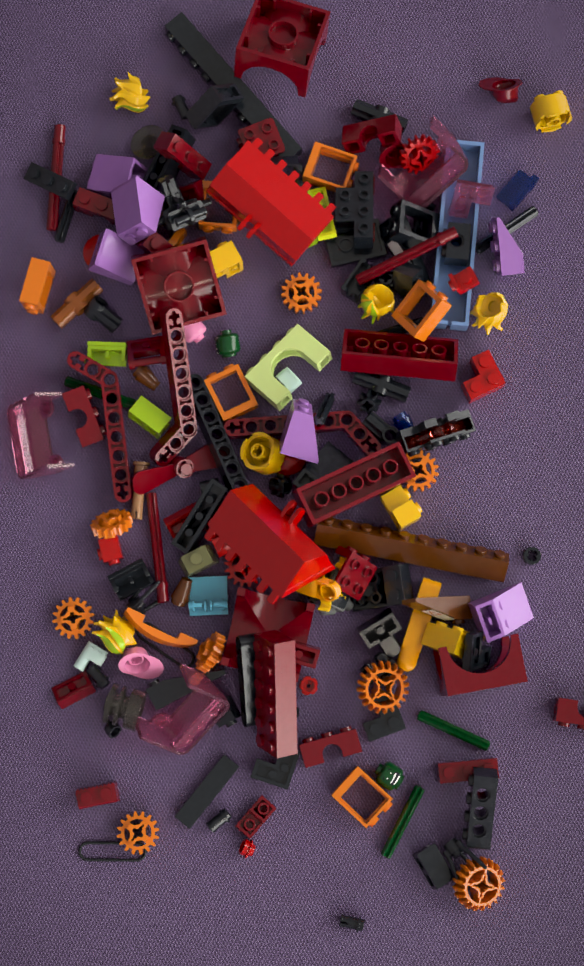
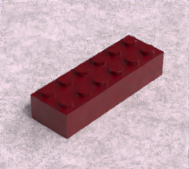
[340,328,458,382]
[292,441,416,528]
[253,630,298,759]

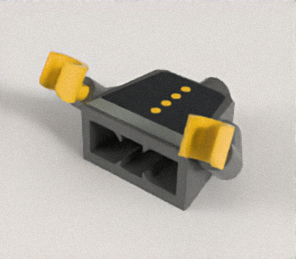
[309,556,354,616]

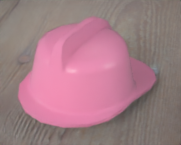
[118,646,164,679]

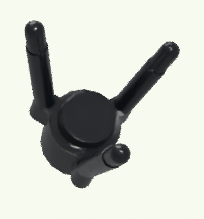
[126,580,161,614]
[443,837,487,879]

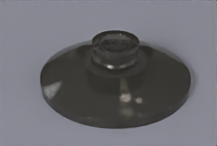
[131,125,163,159]

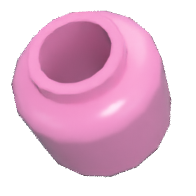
[184,321,206,344]

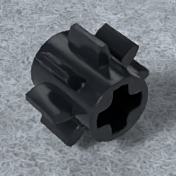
[374,271,394,290]
[357,389,382,415]
[269,473,292,498]

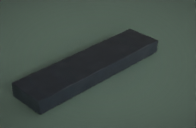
[175,754,239,829]

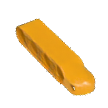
[296,575,342,602]
[397,577,442,672]

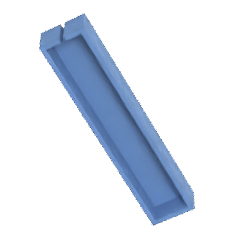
[430,139,485,331]

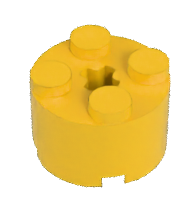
[530,90,572,133]
[240,432,285,475]

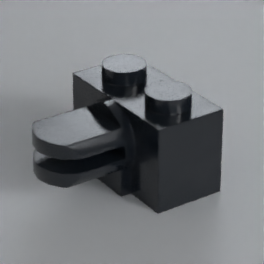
[356,608,402,657]

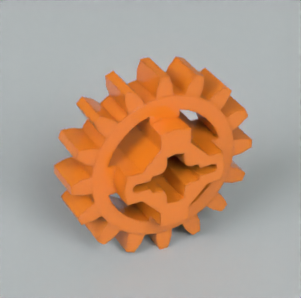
[281,272,322,314]
[403,450,439,492]
[90,509,133,539]
[52,597,95,639]
[195,631,226,673]
[117,811,159,855]

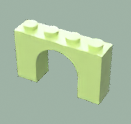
[244,324,332,412]

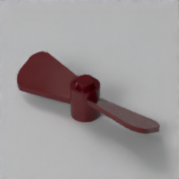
[132,438,227,495]

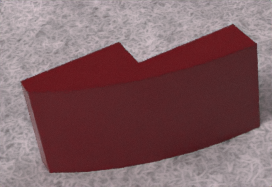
[235,795,276,840]

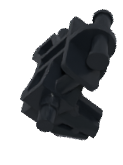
[158,175,212,231]

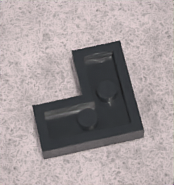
[462,630,491,672]
[363,692,406,742]
[251,751,300,790]

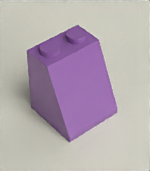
[87,154,148,199]
[111,175,165,246]
[88,229,145,285]
[280,398,319,464]

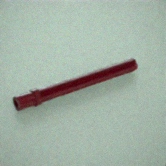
[46,124,66,231]
[356,226,459,285]
[146,492,169,603]

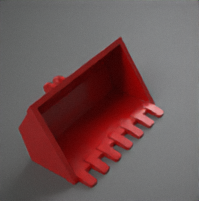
[206,138,336,267]
[204,484,335,604]

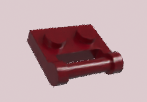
[127,336,166,370]

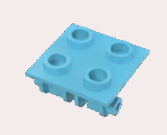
[188,576,228,616]

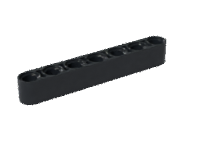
[190,374,248,493]

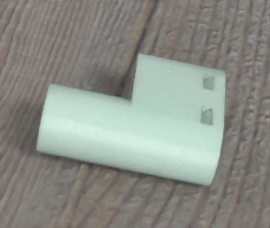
[275,367,302,393]
[73,641,108,671]

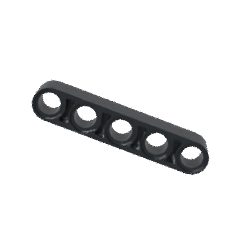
[236,633,256,727]

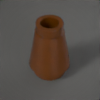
[132,366,161,391]
[171,577,193,607]

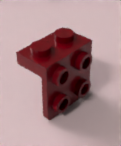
[236,118,285,156]
[334,546,378,600]

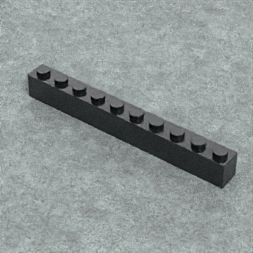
[165,12,302,168]

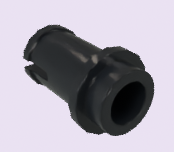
[172,94,189,120]
[86,664,110,690]
[206,808,232,833]
[339,914,365,932]

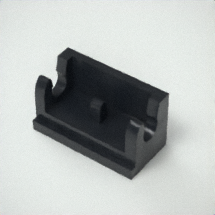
[341,257,374,304]
[107,558,155,601]
[412,843,455,890]

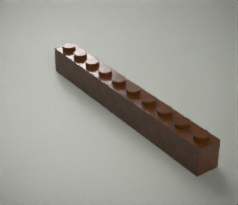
[314,517,509,583]

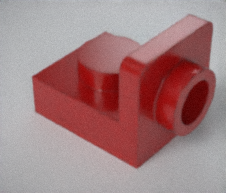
[448,266,480,295]

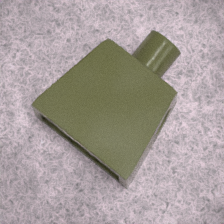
[178,545,219,577]

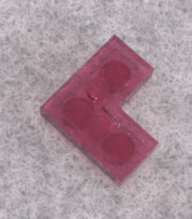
[448,179,495,219]

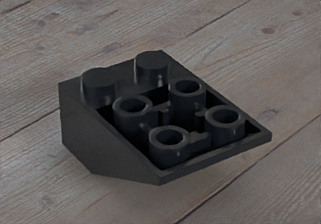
[292,441,354,489]
[350,564,414,612]

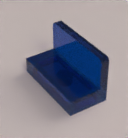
[497,170,540,211]

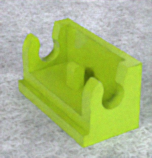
[87,341,127,367]
[128,395,172,439]

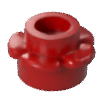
[299,676,318,695]
[239,839,255,858]

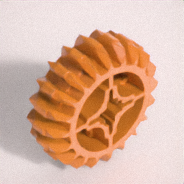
[356,660,409,714]
[452,856,505,911]

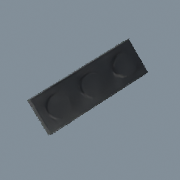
[23,162,77,201]

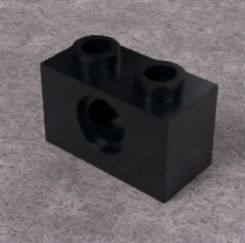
[441,222,471,267]

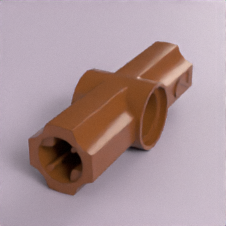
[50,278,103,329]

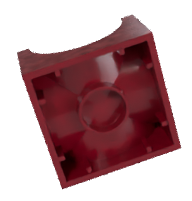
[234,0,331,98]
[131,236,227,335]
[220,587,315,683]
[432,633,528,696]

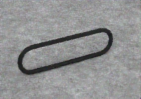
[136,622,195,668]
[78,841,147,862]

